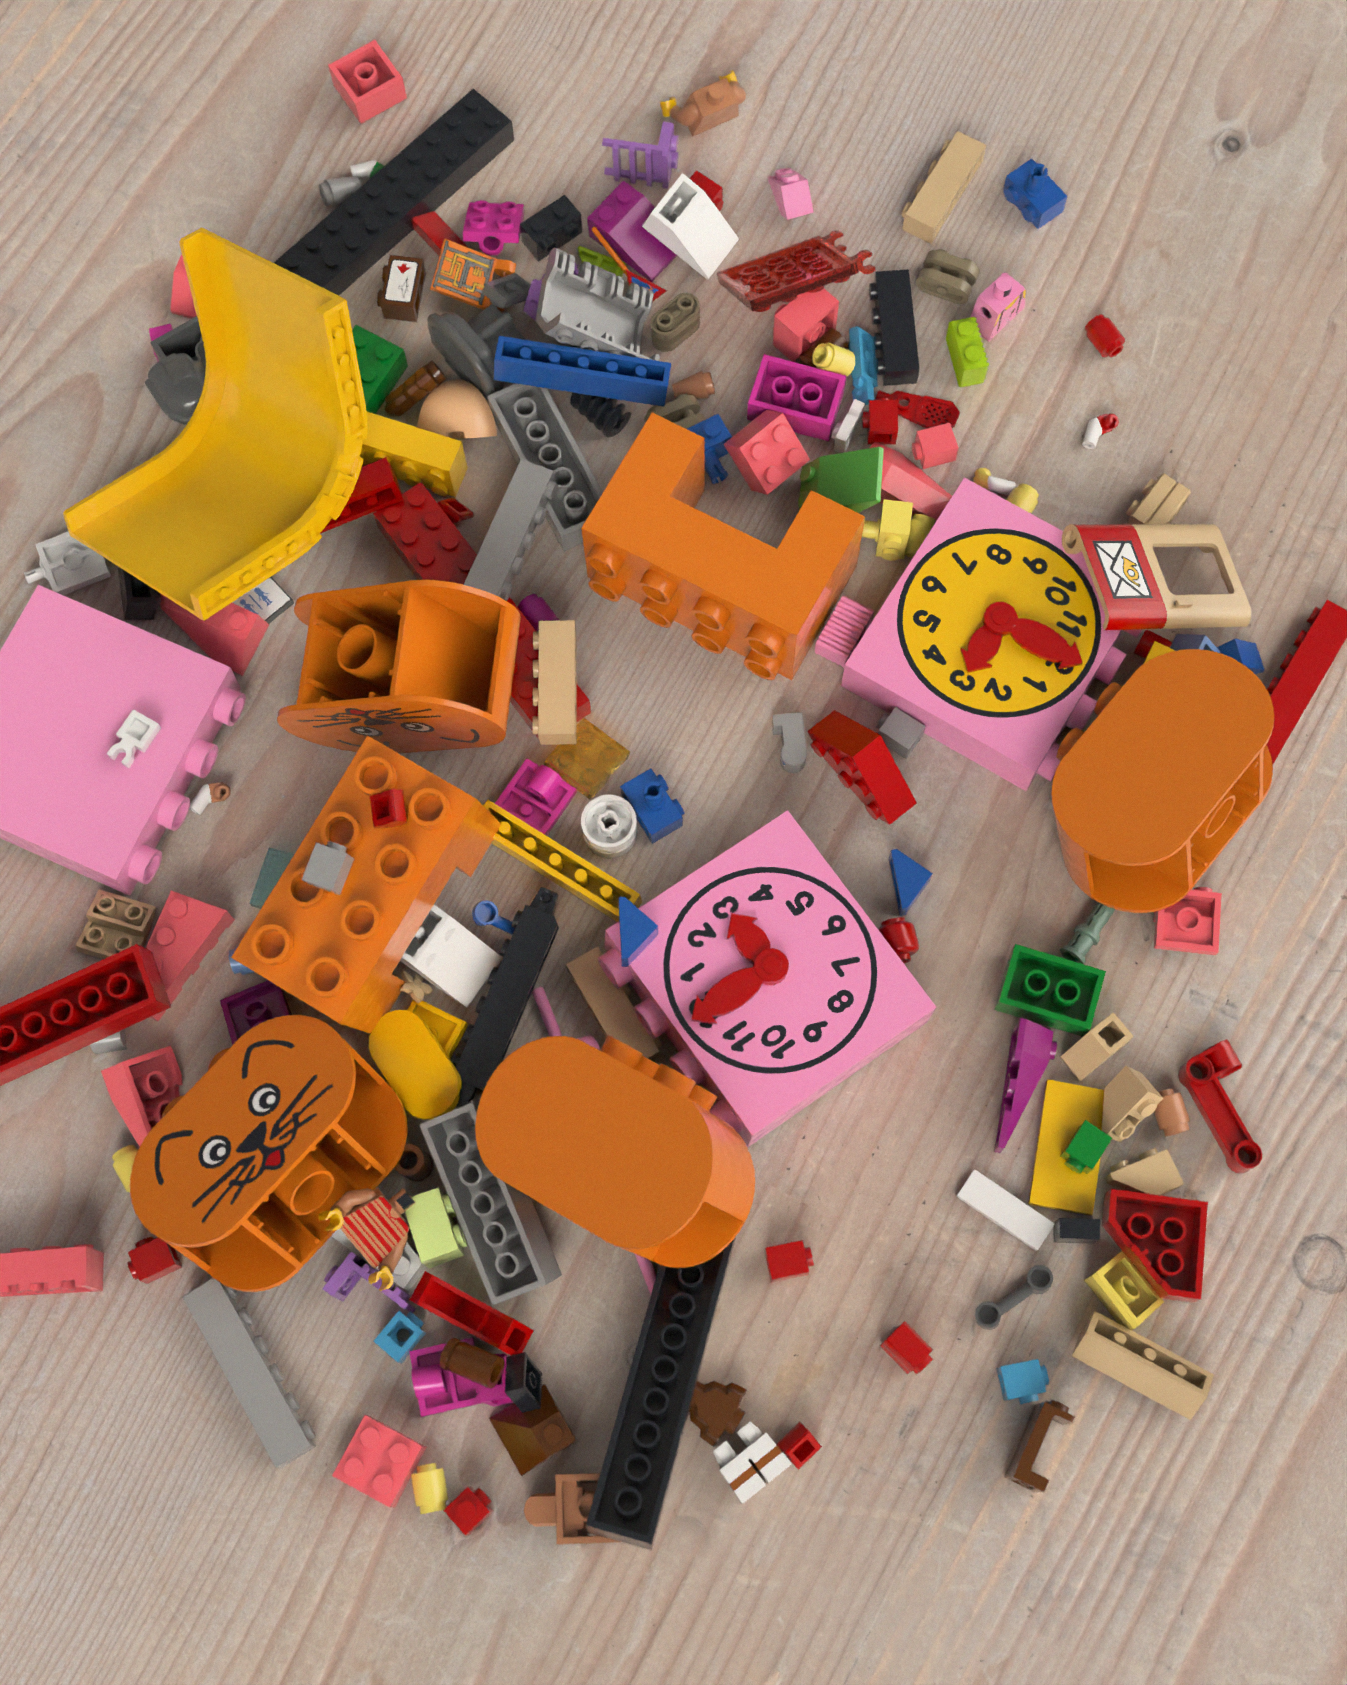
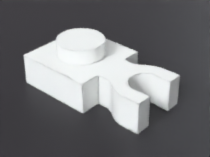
[831,399,865,453]
[107,709,161,768]

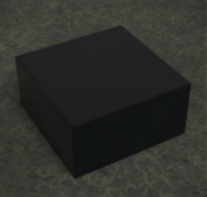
[1053,1218,1100,1244]
[505,1352,542,1413]

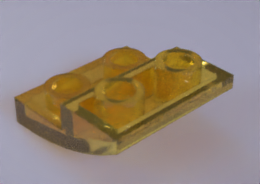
[544,718,630,799]

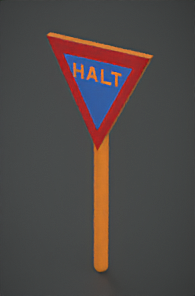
[592,227,667,302]

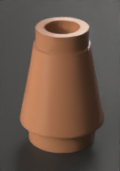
[672,371,715,399]

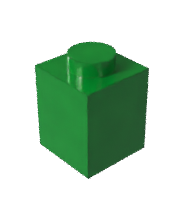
[1061,1120,1112,1174]

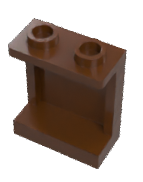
[1004,1399,1075,1492]

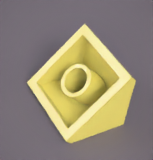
[1084,1251,1164,1330]

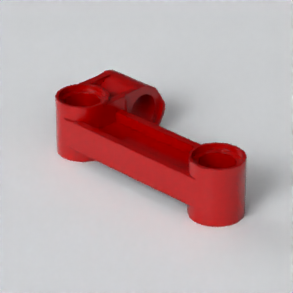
[1178,1039,1262,1174]

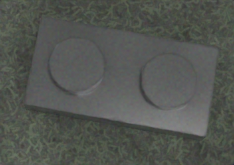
[482,273,531,309]

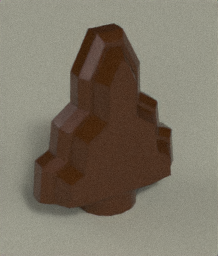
[384,360,447,417]
[689,1381,747,1447]

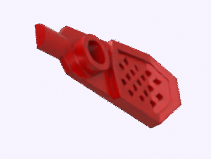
[875,390,960,429]

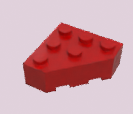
[807,710,917,825]
[1102,1189,1208,1303]

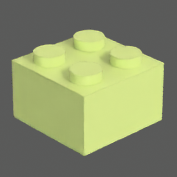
[405,1188,468,1269]

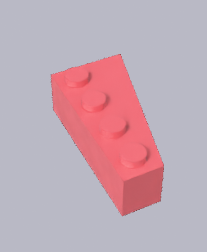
[146,891,235,1021]
[0,1244,104,1297]

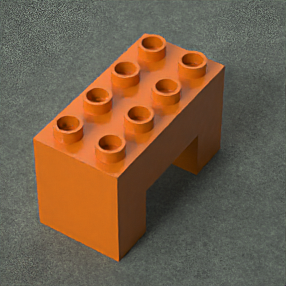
[581,412,865,680]
[231,735,501,1034]

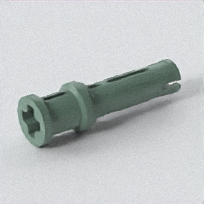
[1060,902,1116,964]

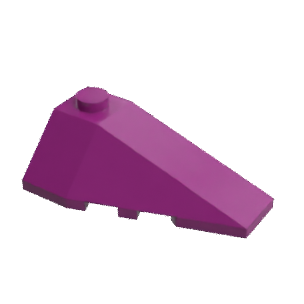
[994,1018,1057,1153]

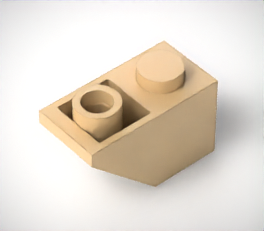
[1060,1012,1134,1081]
[1102,1066,1163,1142]
[1104,1148,1184,1195]

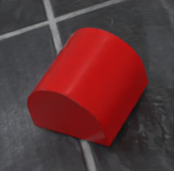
[1134,630,1172,659]
[370,789,407,828]
[776,1421,822,1470]

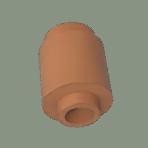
[1154,1088,1190,1137]

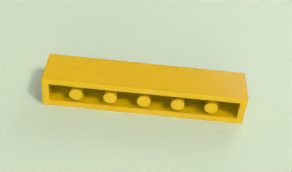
[483,800,642,922]

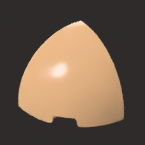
[417,379,497,439]

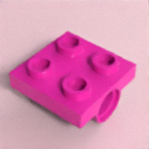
[463,200,524,256]
[495,758,577,836]
[409,1337,483,1417]

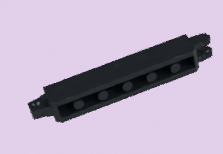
[452,887,559,1108]

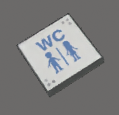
[232,577,294,624]

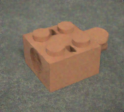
[524,1473,620,1545]

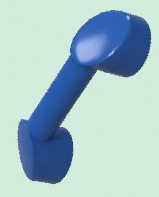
[472,900,515,935]

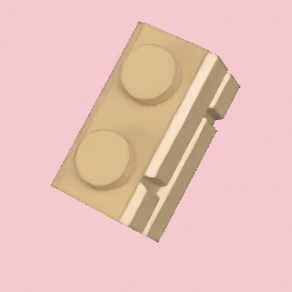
[1126,473,1191,524]

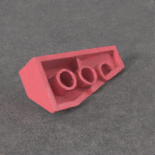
[870,442,952,523]
[160,593,269,676]

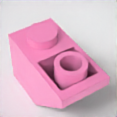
[768,168,814,220]

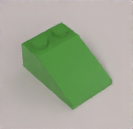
[798,447,884,513]

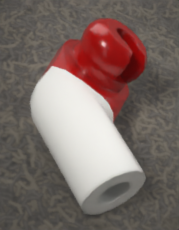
[1082,413,1119,449]

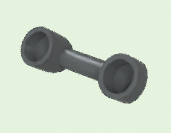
[975,1265,1053,1330]

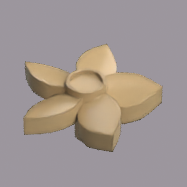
[400,970,433,1003]

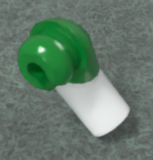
[350,160,384,178]

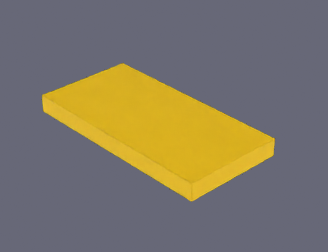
[1028,1079,1104,1216]

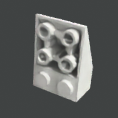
[642,173,739,280]
[400,905,503,1008]

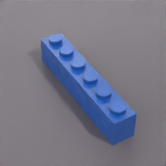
[494,336,671,407]

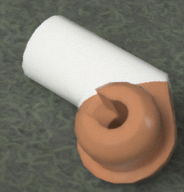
[189,782,231,815]

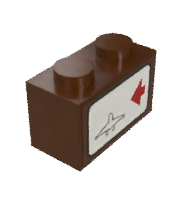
[377,255,426,322]

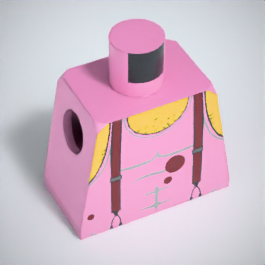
[970,273,1026,342]

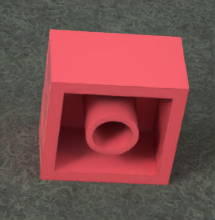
[328,40,407,124]
[773,280,839,362]
[724,410,810,495]
[332,1415,427,1508]

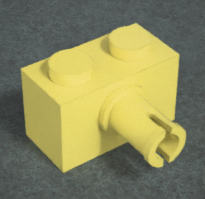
[862,499,913,561]

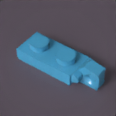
[848,326,878,406]

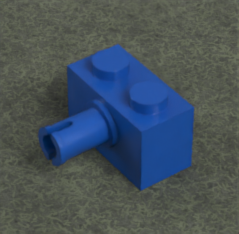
[1003,158,1068,229]
[687,414,732,484]
[620,768,685,844]

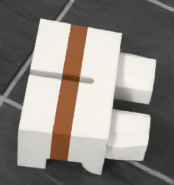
[713,1422,792,1504]

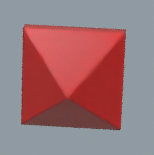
[438,498,474,524]

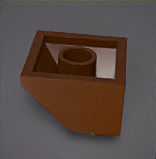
[489,1384,578,1476]

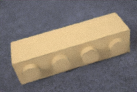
[901,131,986,244]
[533,620,577,745]
[566,946,662,1061]
[1072,1311,1214,1420]

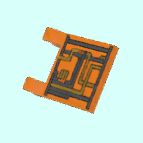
[430,239,516,313]

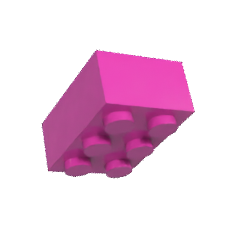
[747,354,846,442]

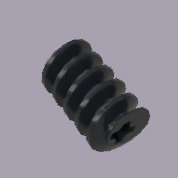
[570,392,632,438]

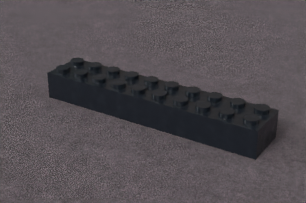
[274,88,514,296]
[586,1235,737,1551]

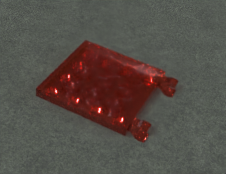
[717,230,876,312]

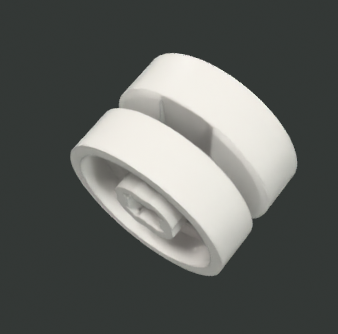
[581,795,638,858]

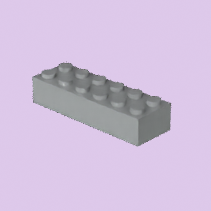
[487,383,603,551]
[420,1099,562,1305]

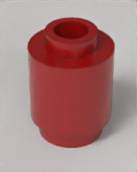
[1085,314,1125,358]

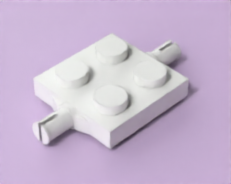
[24,532,111,595]

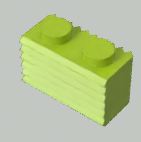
[945,317,989,387]

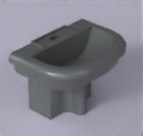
[427,304,526,402]
[145,316,206,425]

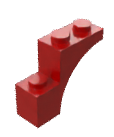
[409,1271,534,1356]

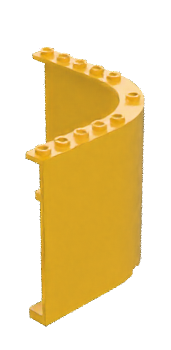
[63,227,367,621]

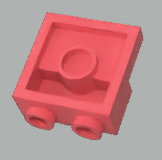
[1153,887,1222,955]

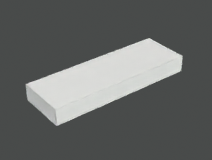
[956,1169,1055,1251]

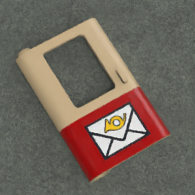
[1062,524,1251,630]

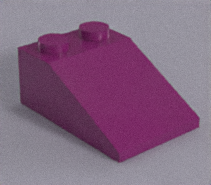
[587,181,677,282]
[220,980,292,1045]

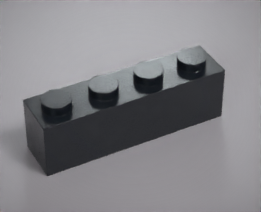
[869,269,920,386]

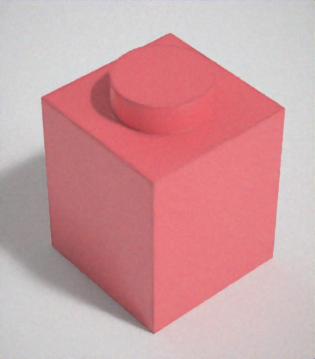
[912,423,959,469]

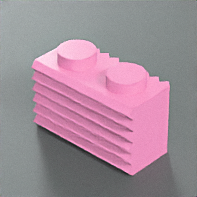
[814,595,874,668]

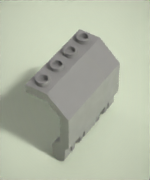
[535,248,660,361]

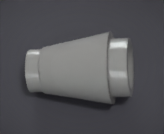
[319,176,361,207]

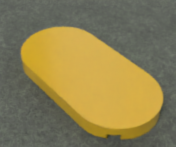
[368,1010,462,1120]

